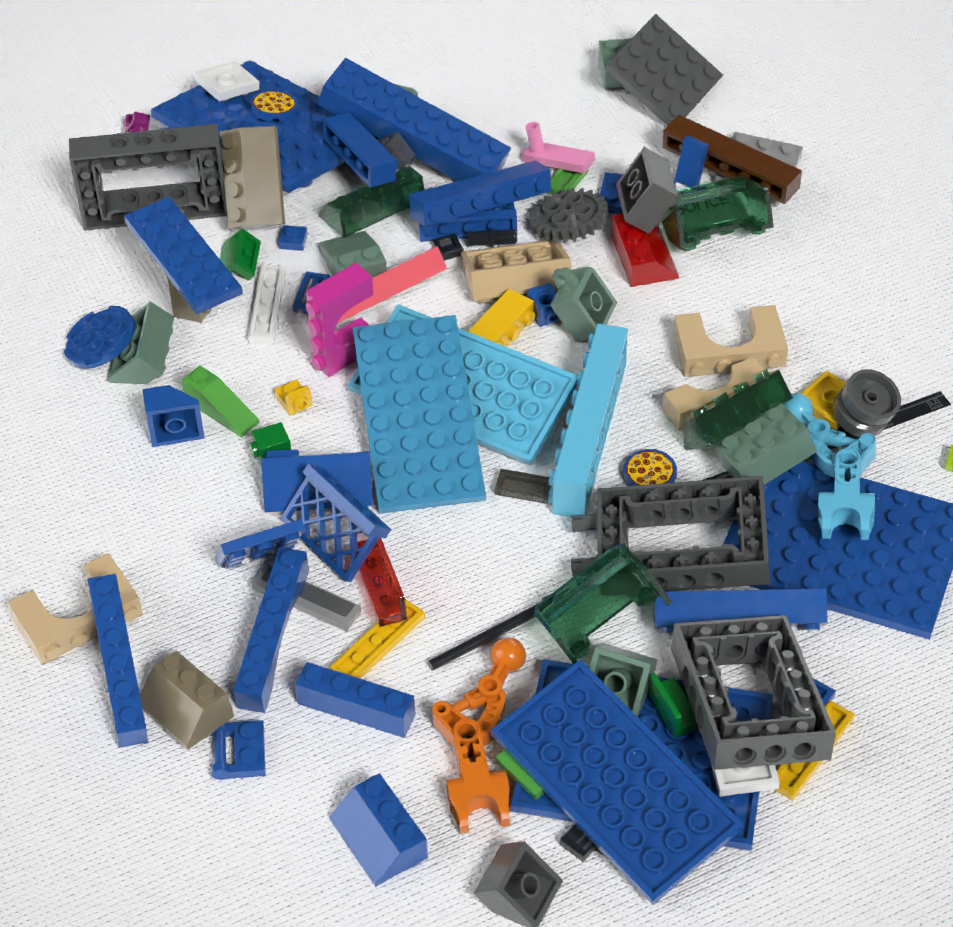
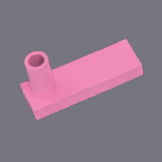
[521,122,596,173]

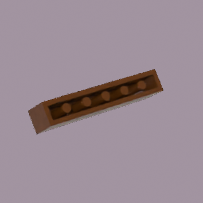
[662,115,802,205]

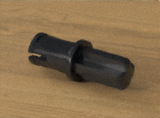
[468,228,517,248]

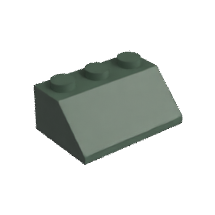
[107,301,174,385]

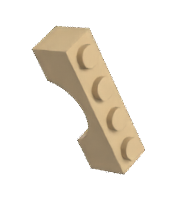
[663,357,770,431]

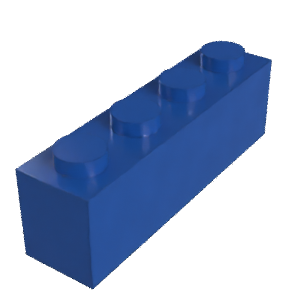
[323,112,398,187]
[295,662,416,738]

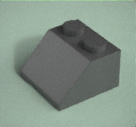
[474,841,564,927]

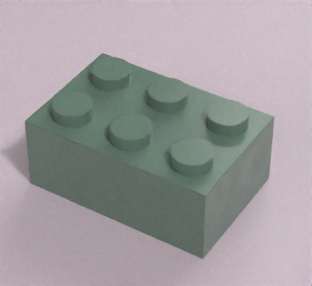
[714,404,817,485]

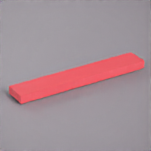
[337,246,447,324]

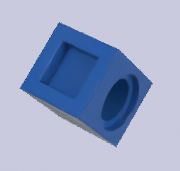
[527,283,561,327]

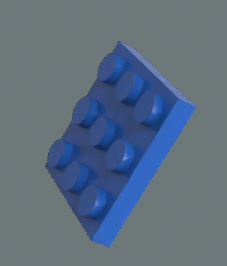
[215,519,305,569]

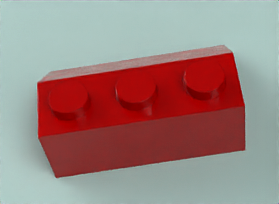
[611,213,679,287]

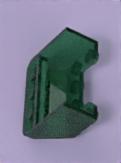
[661,176,774,251]

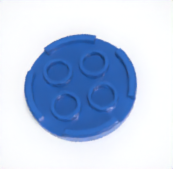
[64,306,136,369]

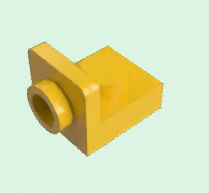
[274,379,312,416]

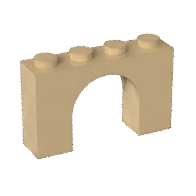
[673,305,788,377]
[7,553,143,665]

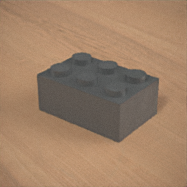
[616,147,678,233]

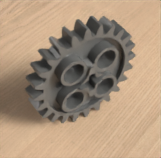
[529,188,609,244]

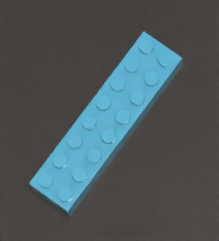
[549,324,628,517]

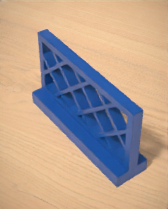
[419,202,517,242]
[280,464,392,582]

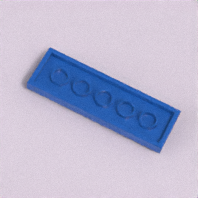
[124,197,243,314]

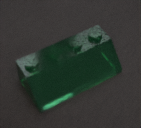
[319,166,425,238]
[683,369,793,451]

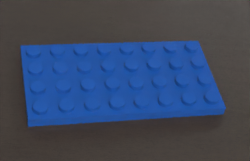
[491,660,744,905]

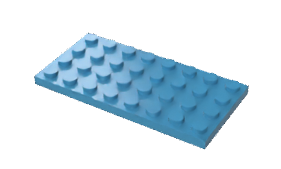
[353,315,486,514]

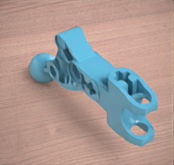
[781,393,876,540]

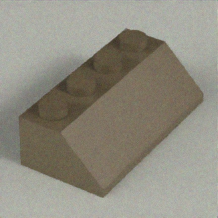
[220,126,285,231]

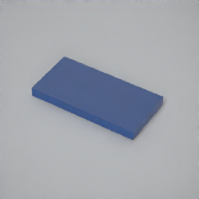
[261,451,373,512]

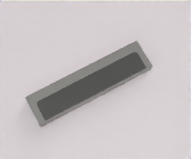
[251,564,361,632]

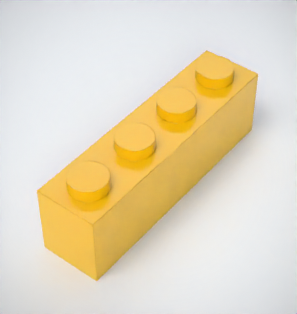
[468,289,535,347]

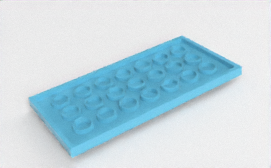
[347,304,578,466]

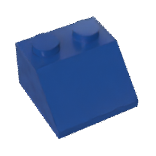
[142,385,205,447]

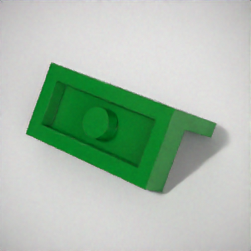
[220,228,261,280]
[648,673,699,738]

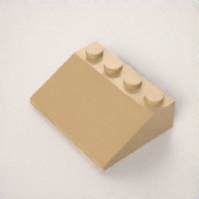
[461,239,571,303]

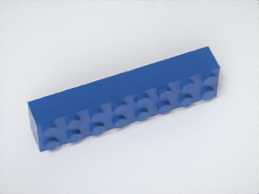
[318,57,511,181]

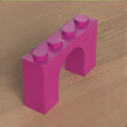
[306,262,374,378]

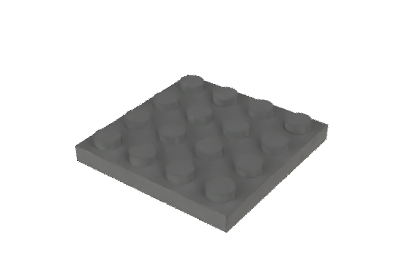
[604,13,723,126]

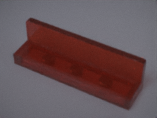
[350,537,407,627]

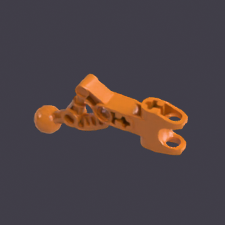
[432,637,527,834]

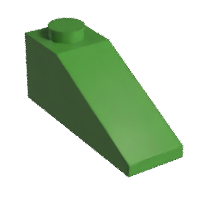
[182,365,259,438]

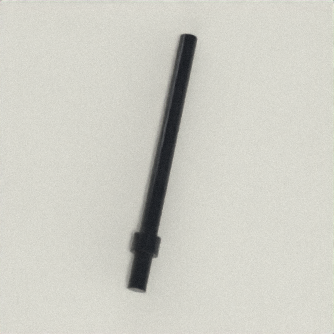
[427,586,577,671]

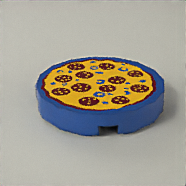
[250,90,298,122]
[624,449,677,486]

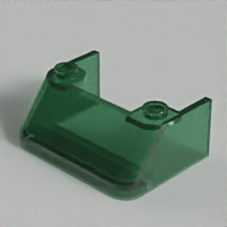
[534,544,673,665]

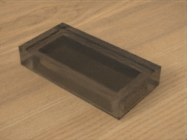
[494,469,552,504]

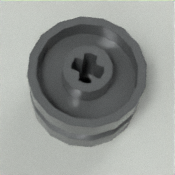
[832,369,901,437]

